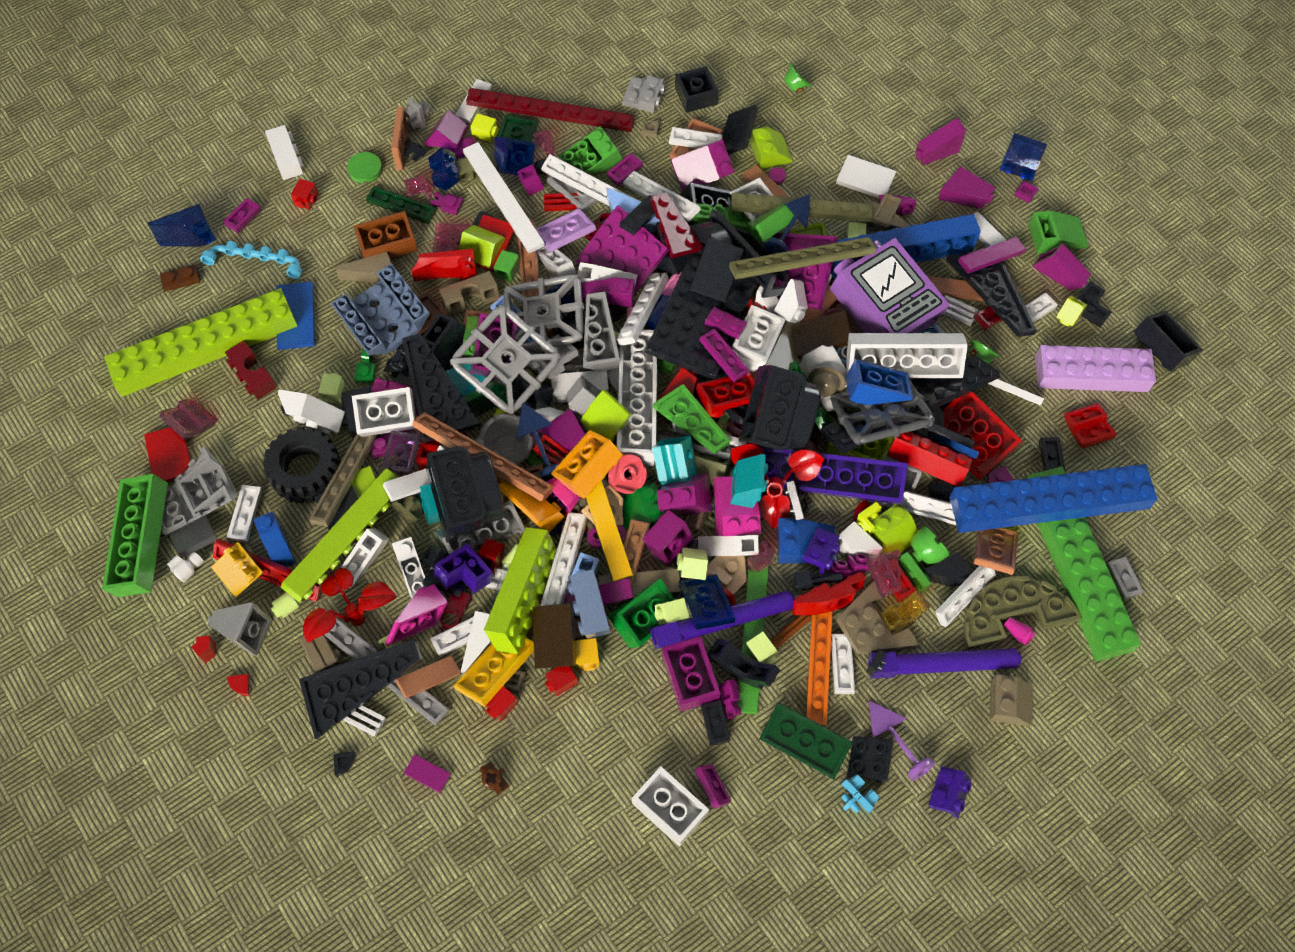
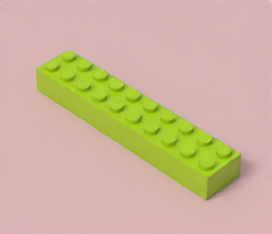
[104,288,297,397]

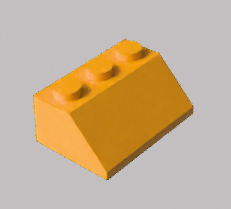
[551,430,623,499]
[499,481,564,533]

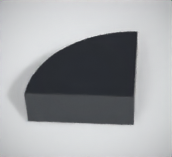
[333,751,356,777]

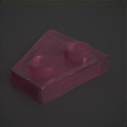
[433,223,470,252]
[865,549,901,598]

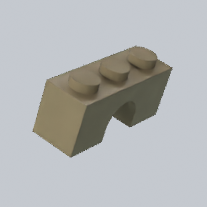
[439,271,500,316]

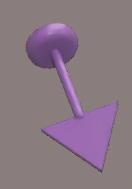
[868,701,935,781]

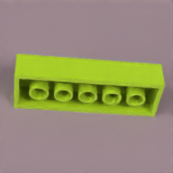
[483,527,557,654]

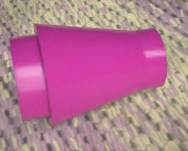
[1004,617,1036,645]

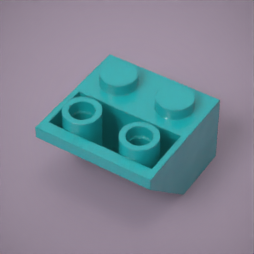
[730,454,768,508]

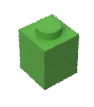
[494,250,520,282]

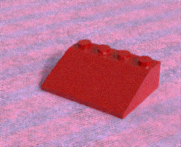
[943,391,1024,481]
[887,425,972,487]

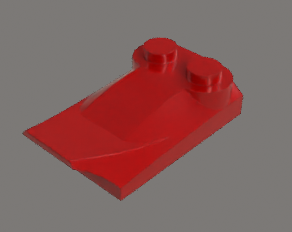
[411,248,477,282]
[696,372,755,418]

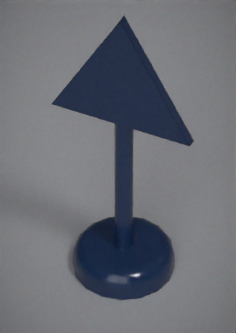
[764,194,810,255]
[516,403,559,482]

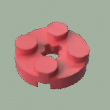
[608,454,647,494]

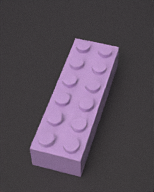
[1035,345,1156,392]

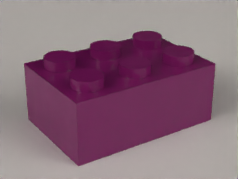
[470,313,517,378]
[661,636,720,712]

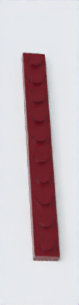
[466,88,634,132]

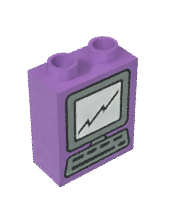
[829,238,950,333]

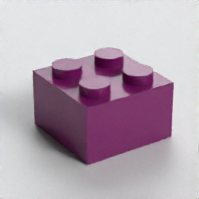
[642,510,694,567]

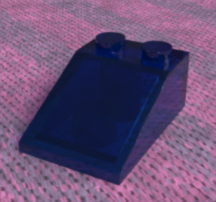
[148,204,216,247]

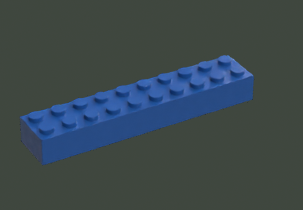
[830,214,981,280]
[949,464,1158,533]

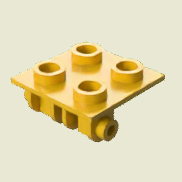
[211,542,263,597]

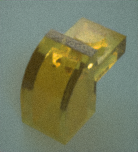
[880,590,930,631]

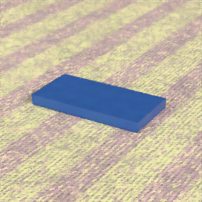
[276,282,315,350]

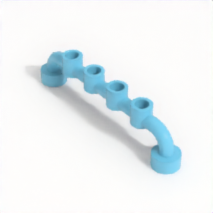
[200,241,302,279]

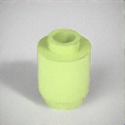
[270,592,302,619]

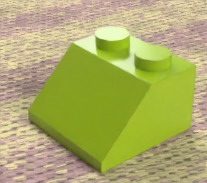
[750,127,793,169]
[870,504,918,560]

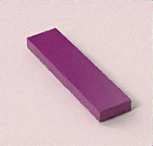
[958,237,1027,274]

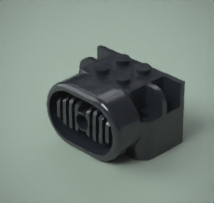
[738,365,821,451]
[426,446,504,543]

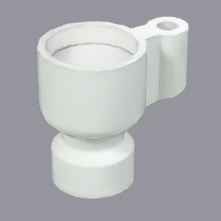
[167,552,204,583]

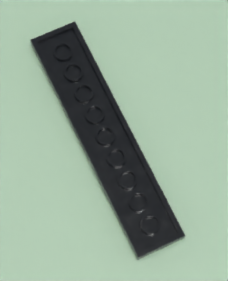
[821,355,1000,454]

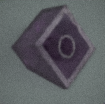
[382,431,421,475]

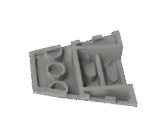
[161,446,238,535]

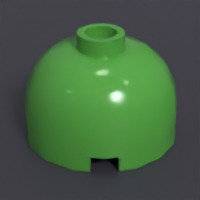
[911,526,950,565]

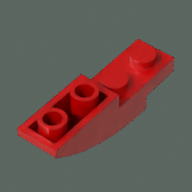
[792,572,866,616]

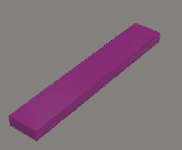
[532,578,634,623]

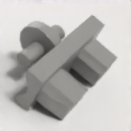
[404,97,430,131]

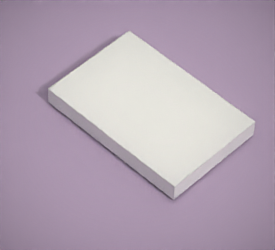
[836,155,896,198]

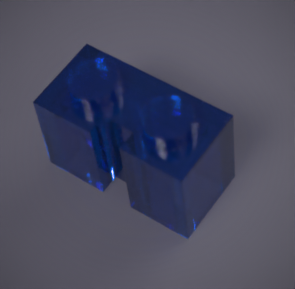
[428,147,460,191]

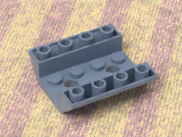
[331,263,430,355]

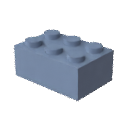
[567,569,611,639]

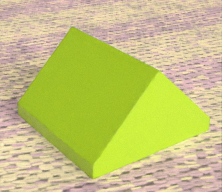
[459,225,505,268]

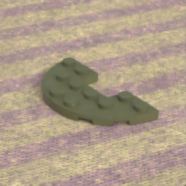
[964,576,1082,649]

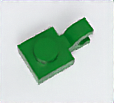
[354,349,376,383]

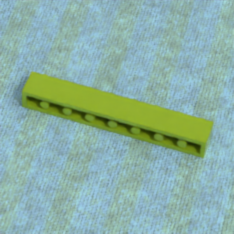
[281,468,398,603]

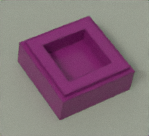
[1014,181,1039,203]

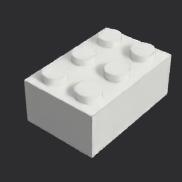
[352,387,417,437]
[632,766,709,847]

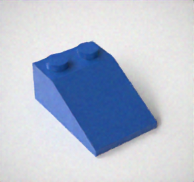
[846,359,913,405]
[776,518,837,564]

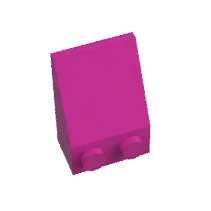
[714,476,761,536]
[385,584,448,647]

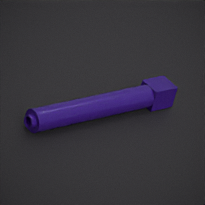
[649,590,795,650]
[868,648,1022,679]

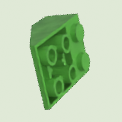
[559,126,623,176]
[1028,211,1089,254]

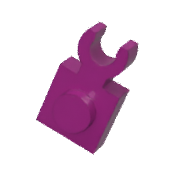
[430,192,464,216]
[718,680,741,719]

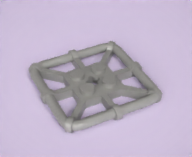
[503,274,584,351]
[450,305,561,414]

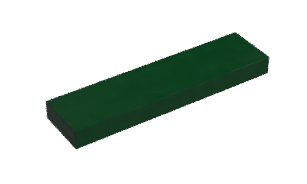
[366,186,436,224]

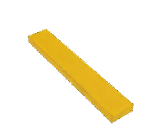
[586,480,633,582]

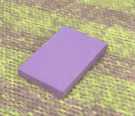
[536,208,596,252]

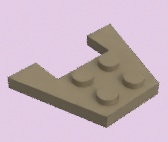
[836,578,919,654]

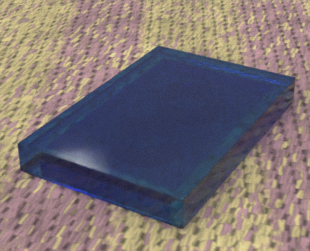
[678,574,735,630]

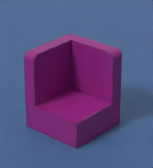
[517,164,544,196]

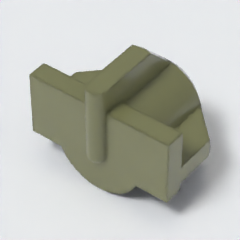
[392,495,422,524]

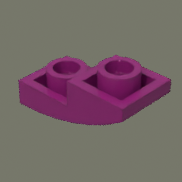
[877,195,916,215]
[828,554,874,578]

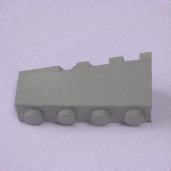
[583,292,620,371]
[436,494,525,554]

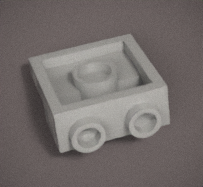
[622,75,666,113]
[528,335,579,379]

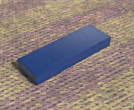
[928,430,979,459]

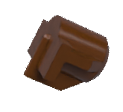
[479,761,510,796]

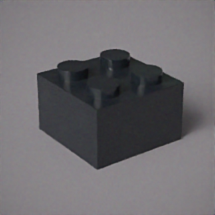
[675,66,718,113]

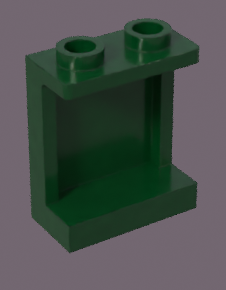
[463,378,507,430]

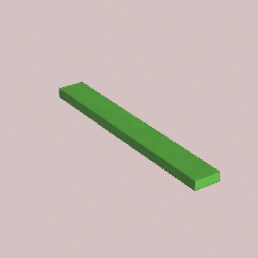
[737,558,769,715]

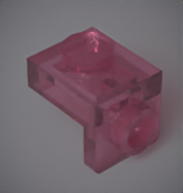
[404,175,432,199]
[747,540,774,572]

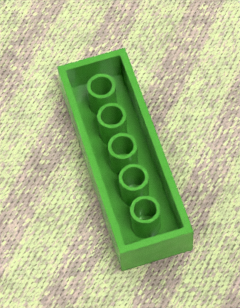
[102,474,168,597]

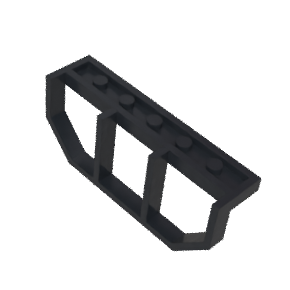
[708,210,789,298]

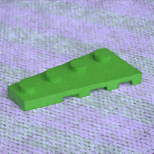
[690,203,751,233]
[653,384,731,454]

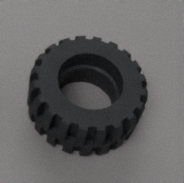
[263,427,341,503]

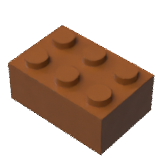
[353,211,418,259]

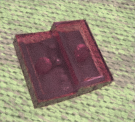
[159,398,217,439]

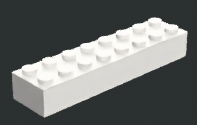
[616,328,657,466]

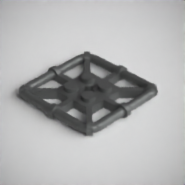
[830,380,935,445]

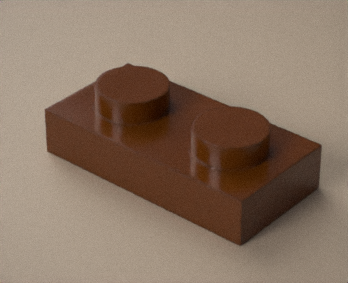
[160,265,200,292]

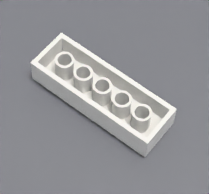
[846,333,968,378]

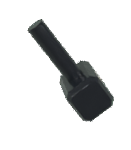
[794,571,843,596]

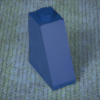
[253,512,295,567]

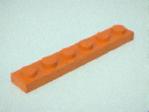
[806,611,832,727]

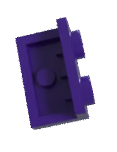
[802,528,841,575]
[928,766,972,818]

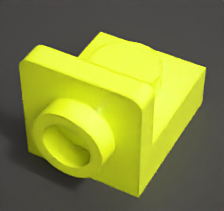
[856,502,882,535]

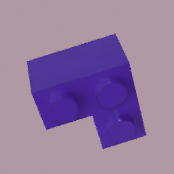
[434,544,492,594]

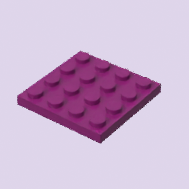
[575,205,670,296]
[760,233,838,310]

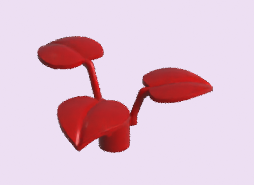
[731,444,824,528]
[303,568,397,643]

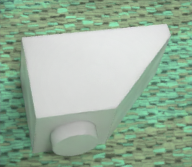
[774,279,808,323]
[838,522,883,558]

